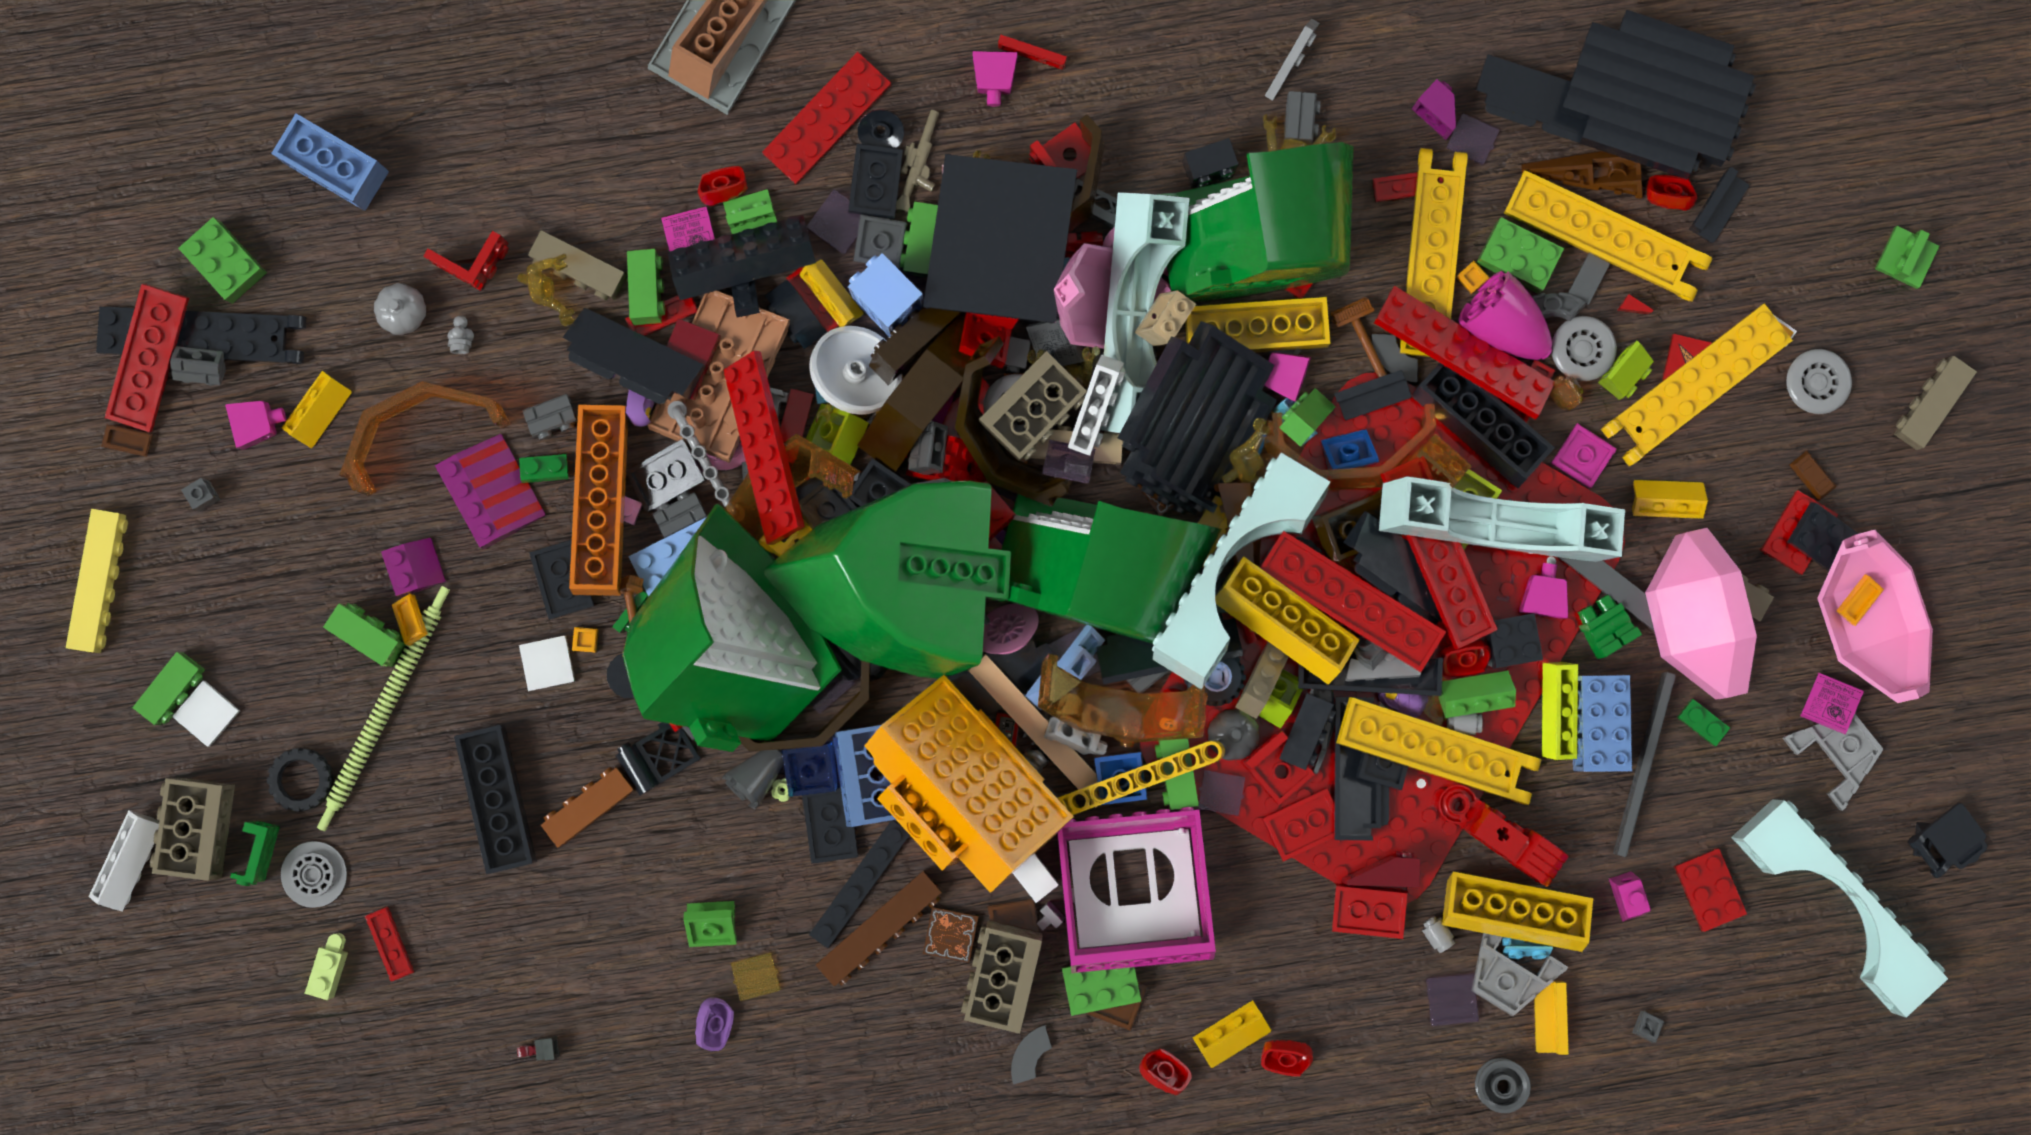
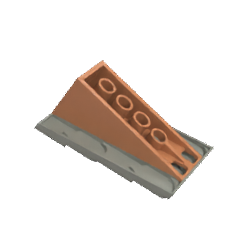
[648,0,796,115]

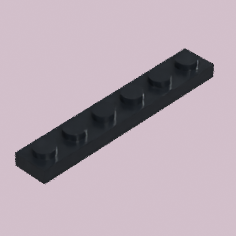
[809,820,909,948]

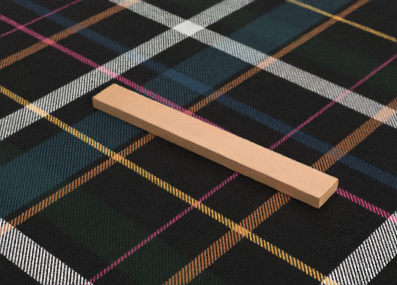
[968,654,1099,808]

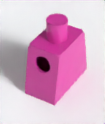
[973,51,1017,107]
[1264,352,1311,401]
[225,401,286,450]
[1519,563,1568,619]
[1608,872,1651,921]

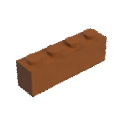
[541,767,636,848]

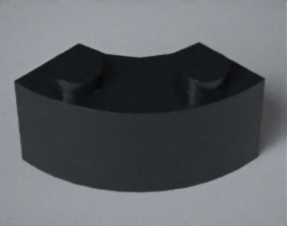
[765,279,827,349]

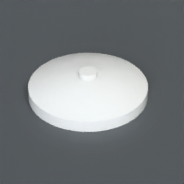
[809,326,902,414]

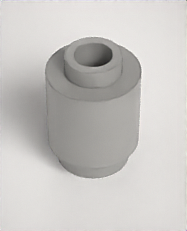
[1447,713,1482,735]
[1422,916,1455,953]

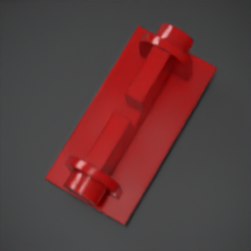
[1065,231,1103,258]

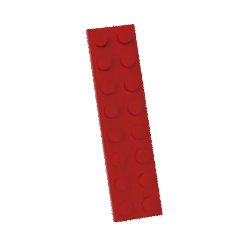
[1374,286,1555,420]
[723,351,805,545]
[1380,455,1498,649]
[1260,531,1446,673]

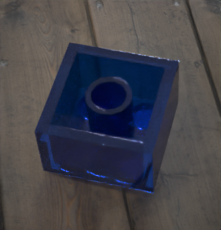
[782,741,840,797]

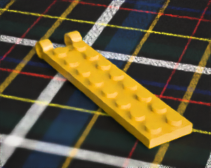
[1400,148,1468,357]
[1504,170,1712,302]
[1601,303,1793,466]
[1336,697,1542,805]

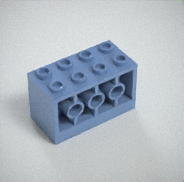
[271,114,389,211]
[1573,675,1632,772]
[832,725,896,827]

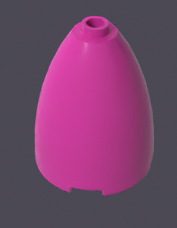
[1459,271,1552,360]

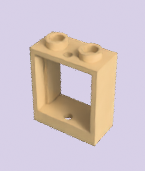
[1135,290,1196,346]

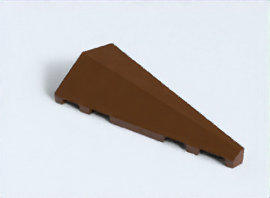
[1521,151,1642,199]
[1214,483,1261,567]

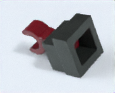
[517,1035,560,1061]

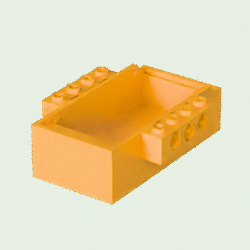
[864,675,1074,893]

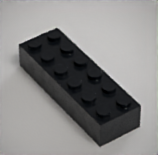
[668,215,816,301]
[1411,363,1555,489]
[454,725,537,875]

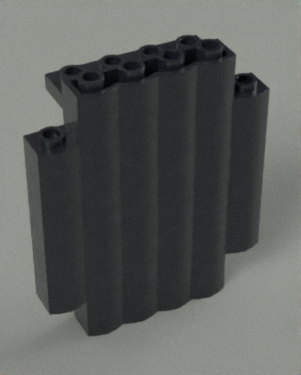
[1560,10,1756,179]
[1117,321,1277,515]

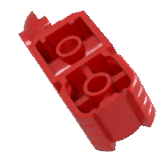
[1439,785,1569,887]

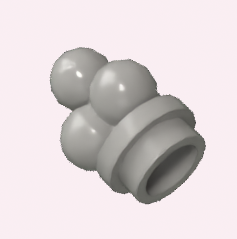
[447,315,474,354]

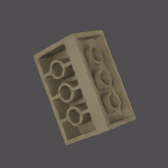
[979,351,1087,462]
[150,778,235,881]
[961,920,1043,1034]

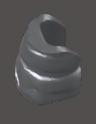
[1023,748,1049,774]

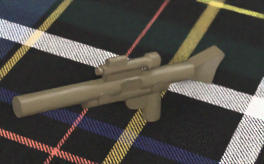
[896,110,939,212]

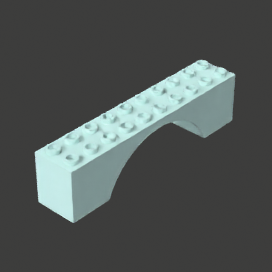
[1101,193,1189,433]
[1152,453,1330,689]
[1379,477,1625,562]
[1731,799,1948,1017]

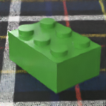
[178,217,267,304]
[1476,217,1564,294]
[323,603,406,667]
[1062,965,1141,1016]

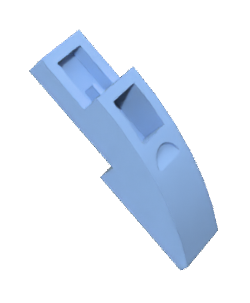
[1025,625,1105,710]

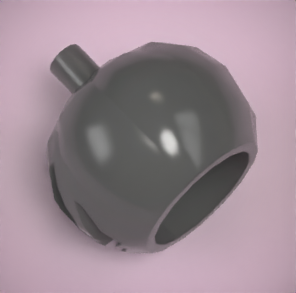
[1208,708,1260,761]

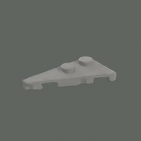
[1265,19,1320,101]

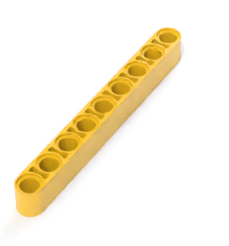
[1057,740,1225,815]

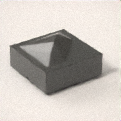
[1632,1011,1664,1043]

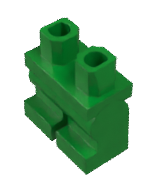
[1578,594,1642,659]

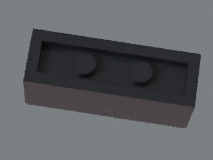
[1689,167,1749,243]
[1334,370,1412,420]

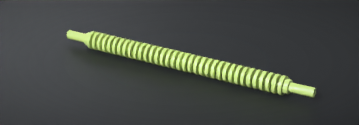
[317,586,450,831]

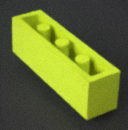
[1542,662,1578,760]

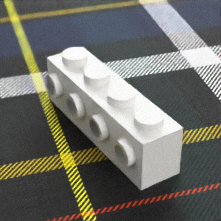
[1068,355,1125,456]
[89,810,159,912]

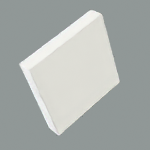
[519,636,576,691]
[172,681,240,747]

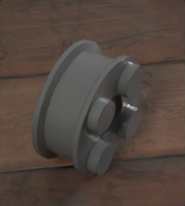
[1475,1058,1531,1113]

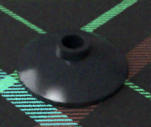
[857,109,904,149]

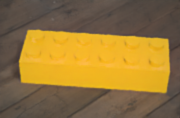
[1185,297,1330,353]
[1215,556,1360,685]
[1442,872,1593,952]

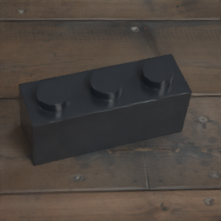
[1279,693,1337,770]

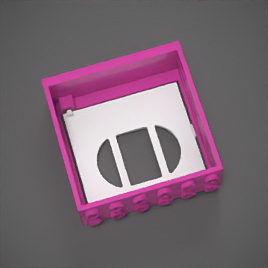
[1057,807,1216,973]

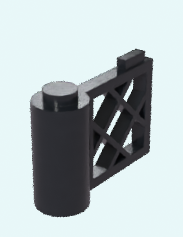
[616,722,700,796]

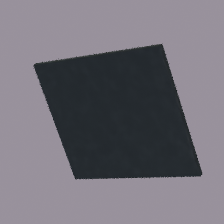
[923,154,1077,324]

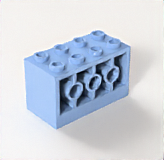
[848,253,924,337]

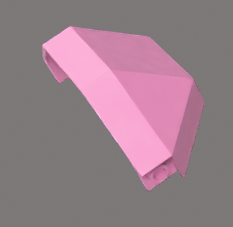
[1054,243,1171,349]
[1645,528,1757,699]
[1817,530,1933,703]

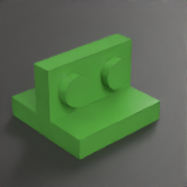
[723,189,777,234]
[1875,226,1939,289]
[684,901,737,947]

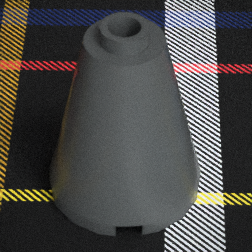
[722,749,787,810]

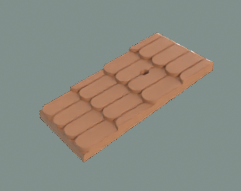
[648,291,790,463]

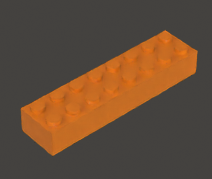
[569,405,628,596]

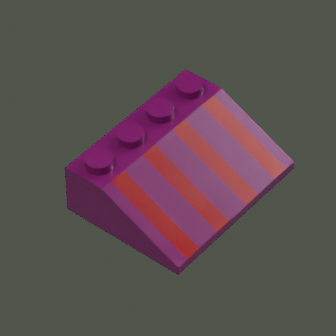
[435,434,546,549]

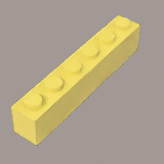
[66,509,128,653]

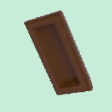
[101,424,153,457]
[1789,450,1837,501]

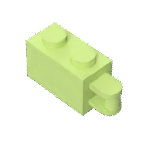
[305,933,348,1000]

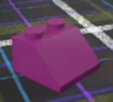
[1412,79,1456,140]
[381,538,446,597]

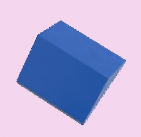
[1321,429,1379,476]
[1094,752,1148,805]

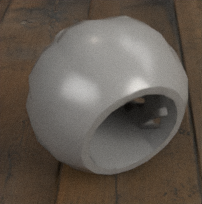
[374,283,426,335]

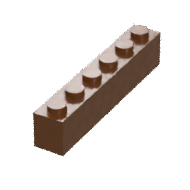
[816,870,942,986]

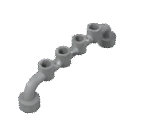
[668,401,745,522]

